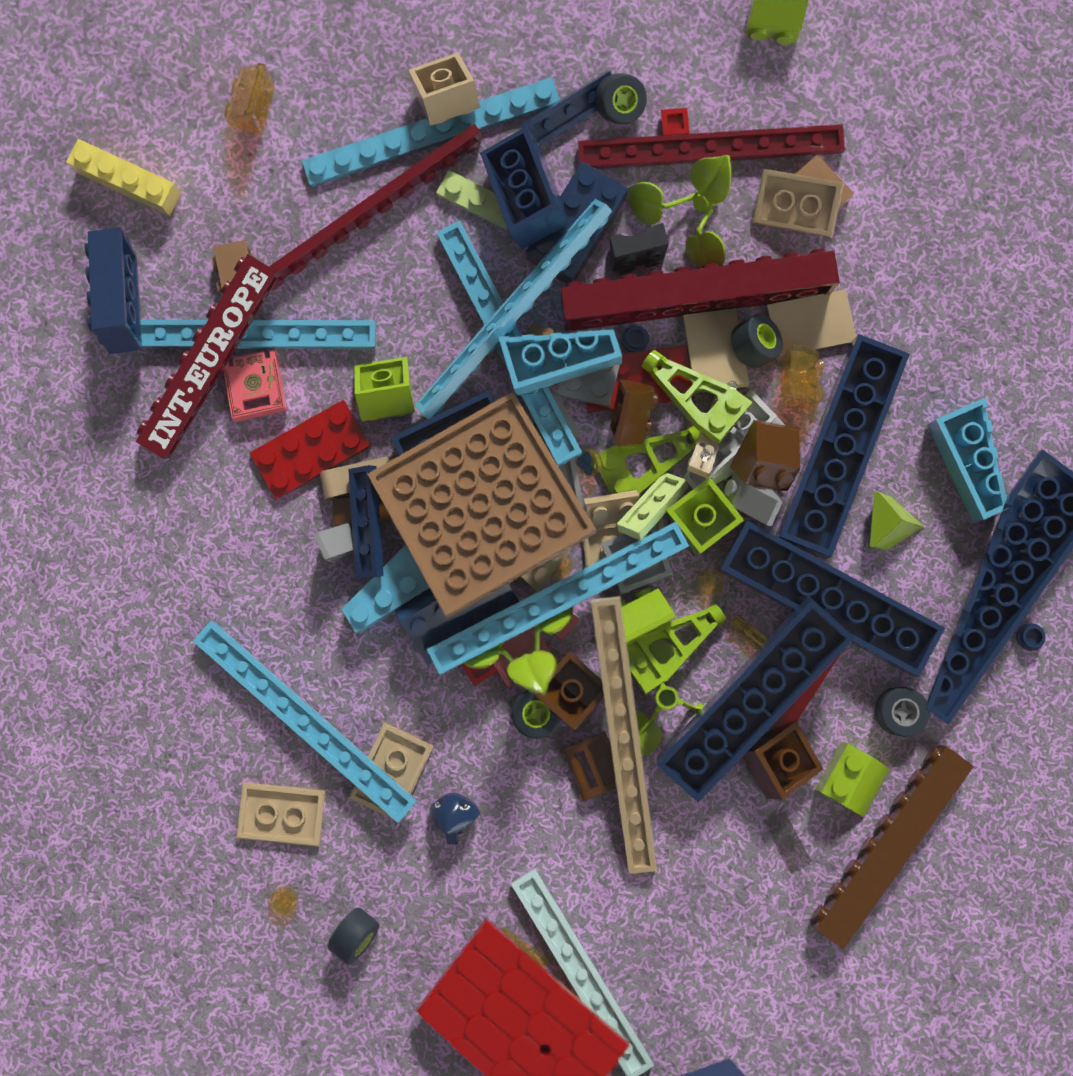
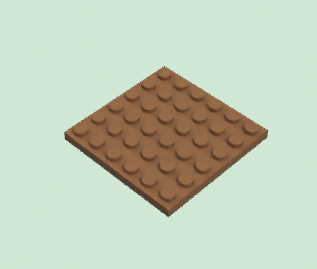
[368,392,597,618]

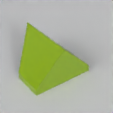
[870,492,924,550]

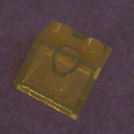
[225,63,275,135]
[782,344,823,410]

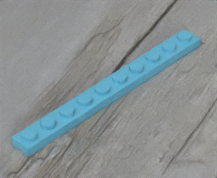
[302,77,560,187]
[415,199,613,419]
[436,221,582,467]
[141,320,376,349]
[427,522,689,675]
[193,620,418,823]

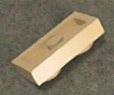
[584,490,640,526]

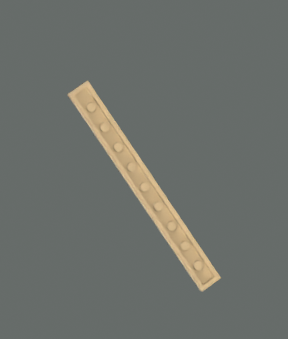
[591,597,657,874]

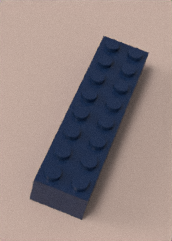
[775,334,910,559]
[718,520,945,677]
[656,596,855,803]

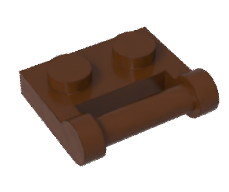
[559,731,617,802]

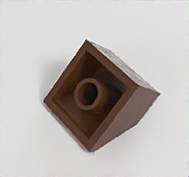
[608,379,658,446]
[730,420,800,491]
[533,651,604,731]
[742,721,824,800]

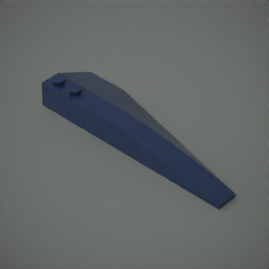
[926,449,1073,725]

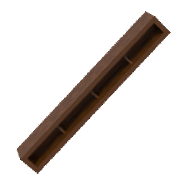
[811,745,974,950]

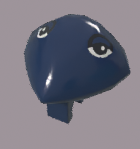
[429,793,480,845]

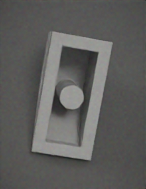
[724,472,782,526]
[313,523,354,564]

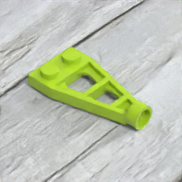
[642,350,753,445]
[592,426,700,494]
[627,604,727,696]

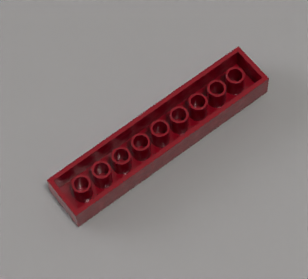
[561,248,840,332]

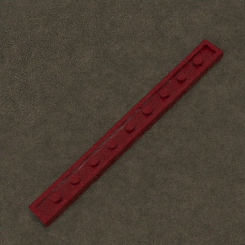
[269,123,482,290]
[578,124,845,169]

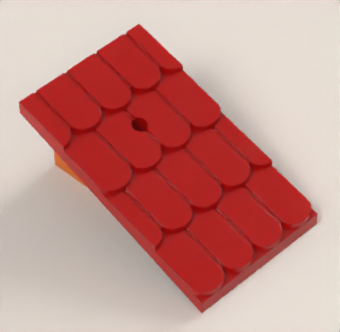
[416,918,630,1076]

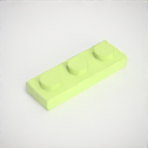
[436,170,508,230]
[617,472,688,541]

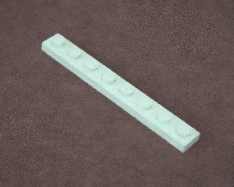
[511,868,654,1076]

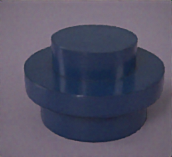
[622,326,649,352]
[1017,623,1046,651]

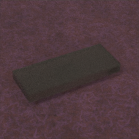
[765,811,811,871]

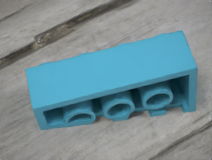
[498,330,622,396]
[927,397,1009,523]
[341,545,431,634]

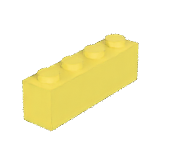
[66,139,182,216]

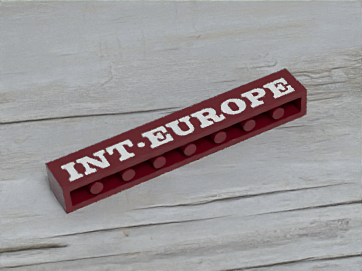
[135,254,281,459]

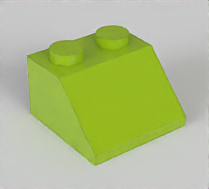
[745,0,809,45]
[354,357,415,421]
[666,477,744,557]
[621,587,676,643]
[815,741,890,817]

